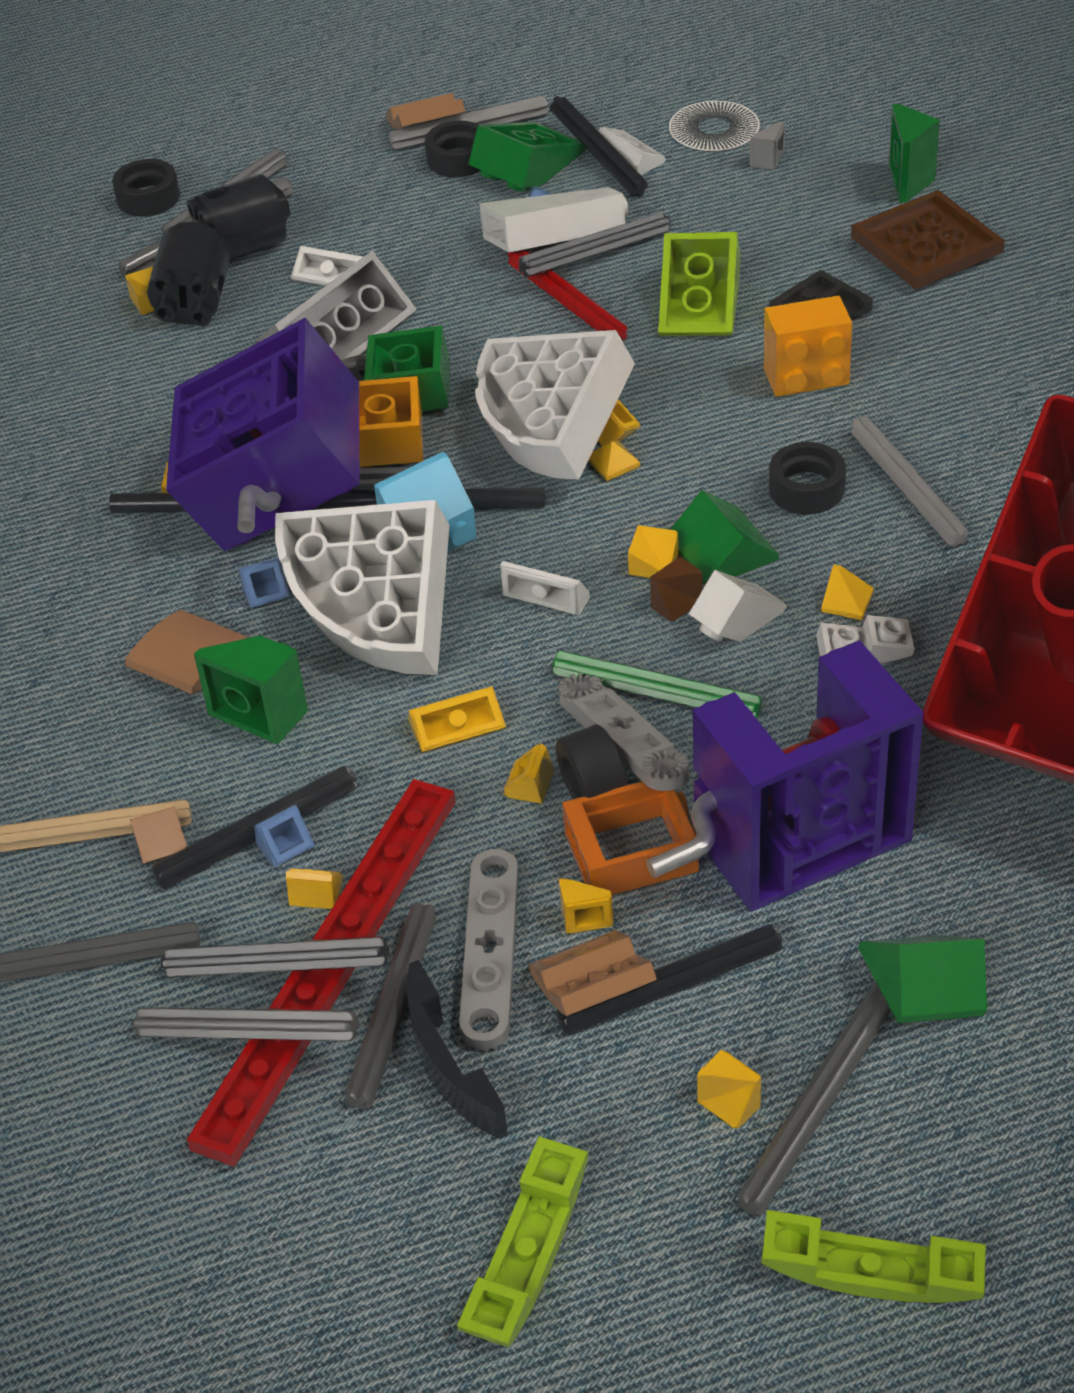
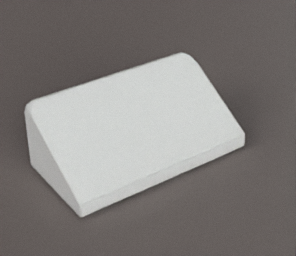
[598,127,666,175]
[290,246,363,286]
[500,561,590,615]

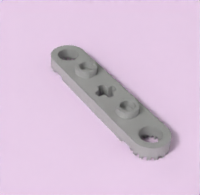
[558,674,690,791]
[459,849,519,1053]

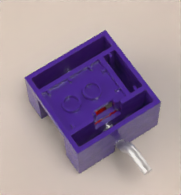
[166,317,360,552]
[646,640,924,912]

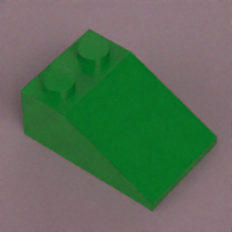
[468,122,586,192]

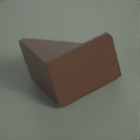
[650,557,702,622]

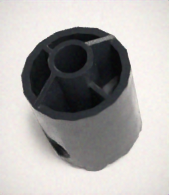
[187,174,290,260]
[147,222,231,326]

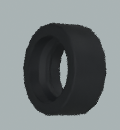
[425,121,480,177]
[112,159,180,216]
[769,442,846,514]

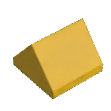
[503,743,554,804]
[286,868,343,909]

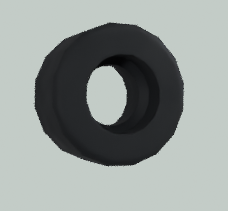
[555,724,628,799]

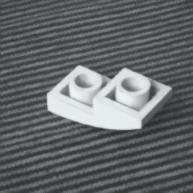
[816,615,915,664]

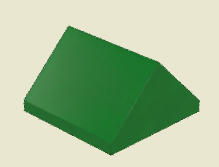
[888,104,940,203]
[670,490,779,586]
[858,935,987,1023]

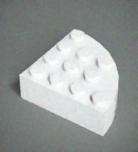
[475,330,635,480]
[275,500,450,675]

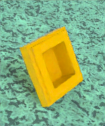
[588,441,640,481]

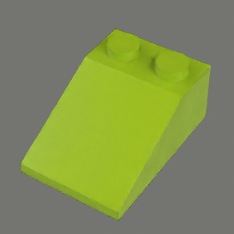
[658,232,741,336]

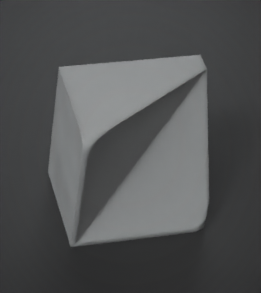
[750,122,785,170]

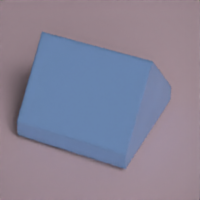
[239,557,290,608]
[254,805,315,867]

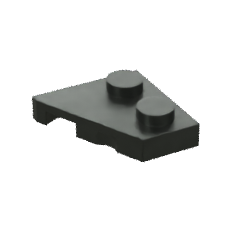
[769,270,873,317]

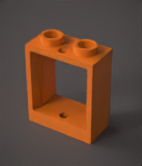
[562,782,699,895]

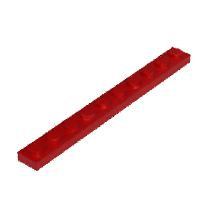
[186,779,456,1167]

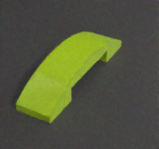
[457,1136,589,1348]
[761,1210,986,1303]

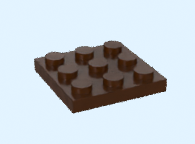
[851,190,1005,290]

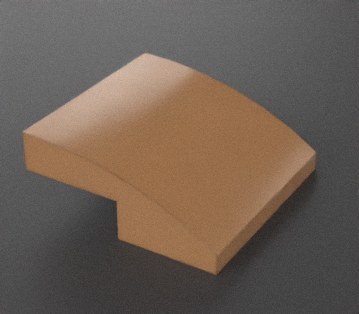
[386,93,465,129]
[125,609,247,694]
[528,930,657,1016]

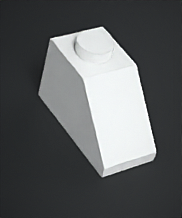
[689,570,787,642]

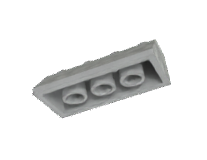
[256,250,417,359]

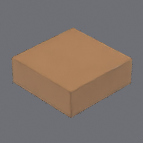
[130,806,187,865]

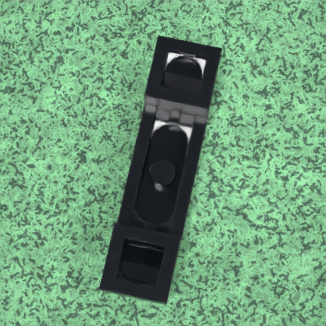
[407,960,508,1139]

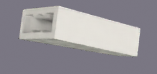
[479,187,628,253]

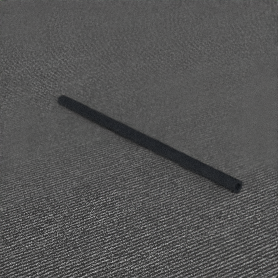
[109,488,545,513]

